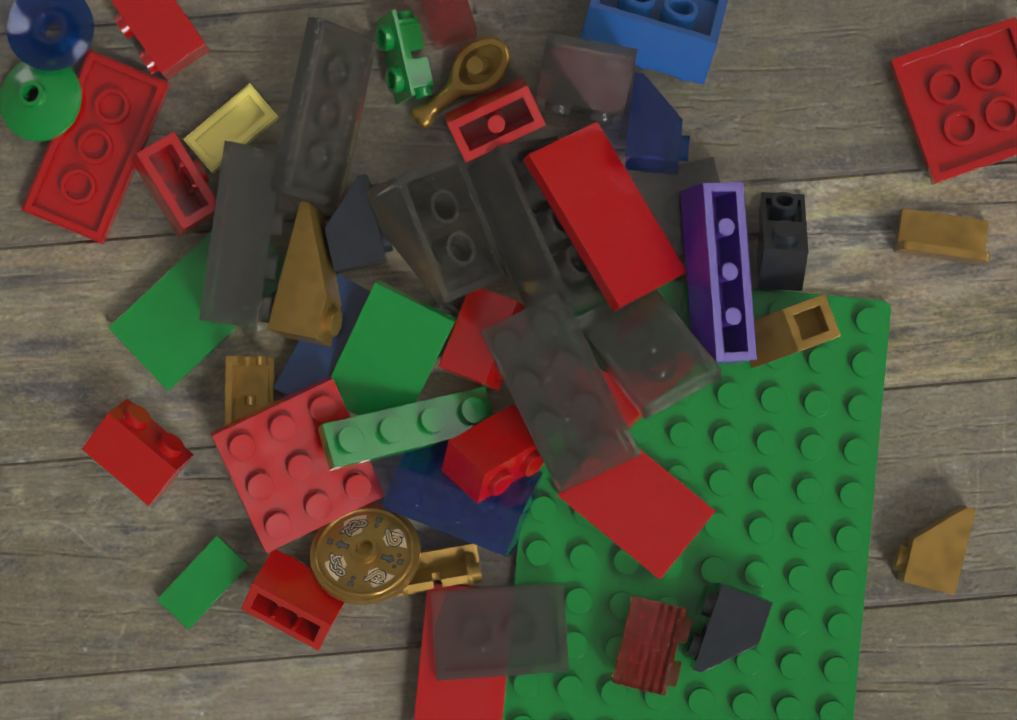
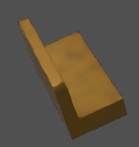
[894,208,991,265]

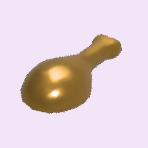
[411,37,511,129]

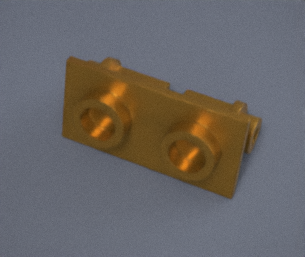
[397,541,483,598]

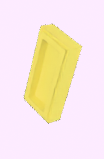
[183,83,279,174]

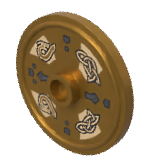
[310,504,421,605]

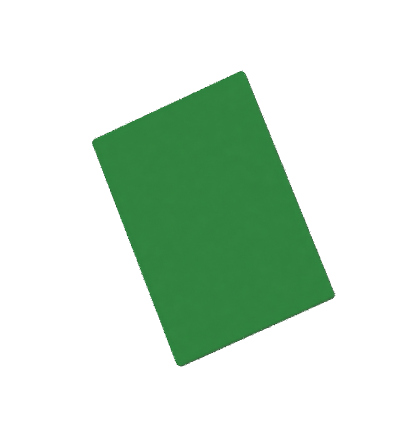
[502,269,891,720]

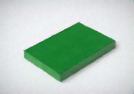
[331,280,457,416]

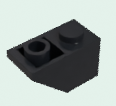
[325,174,394,274]
[757,192,809,291]
[686,582,773,673]

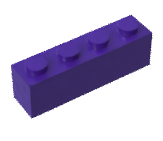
[680,182,757,366]

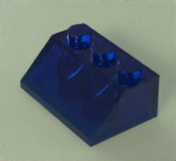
[382,443,543,556]

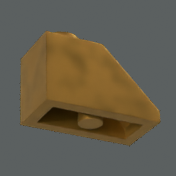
[893,506,976,595]

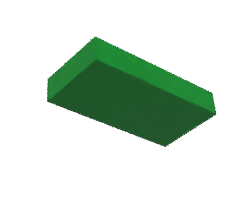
[157,535,250,630]

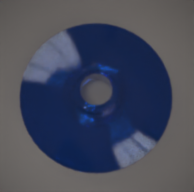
[6,0,95,71]

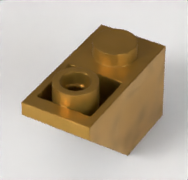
[749,294,841,368]

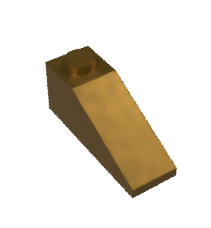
[267,201,342,347]

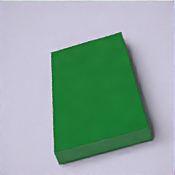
[108,208,285,392]

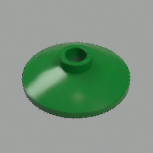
[0,55,82,142]

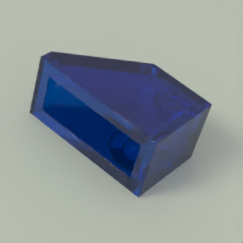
[625,73,691,175]

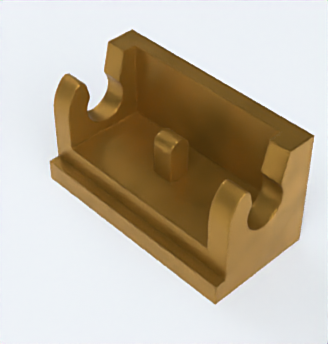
[225,356,275,425]

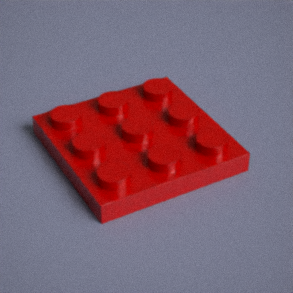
[889,17,1017,185]
[210,376,385,554]

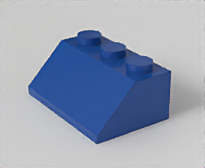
[578,0,728,85]

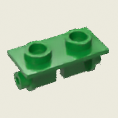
[376,10,434,105]

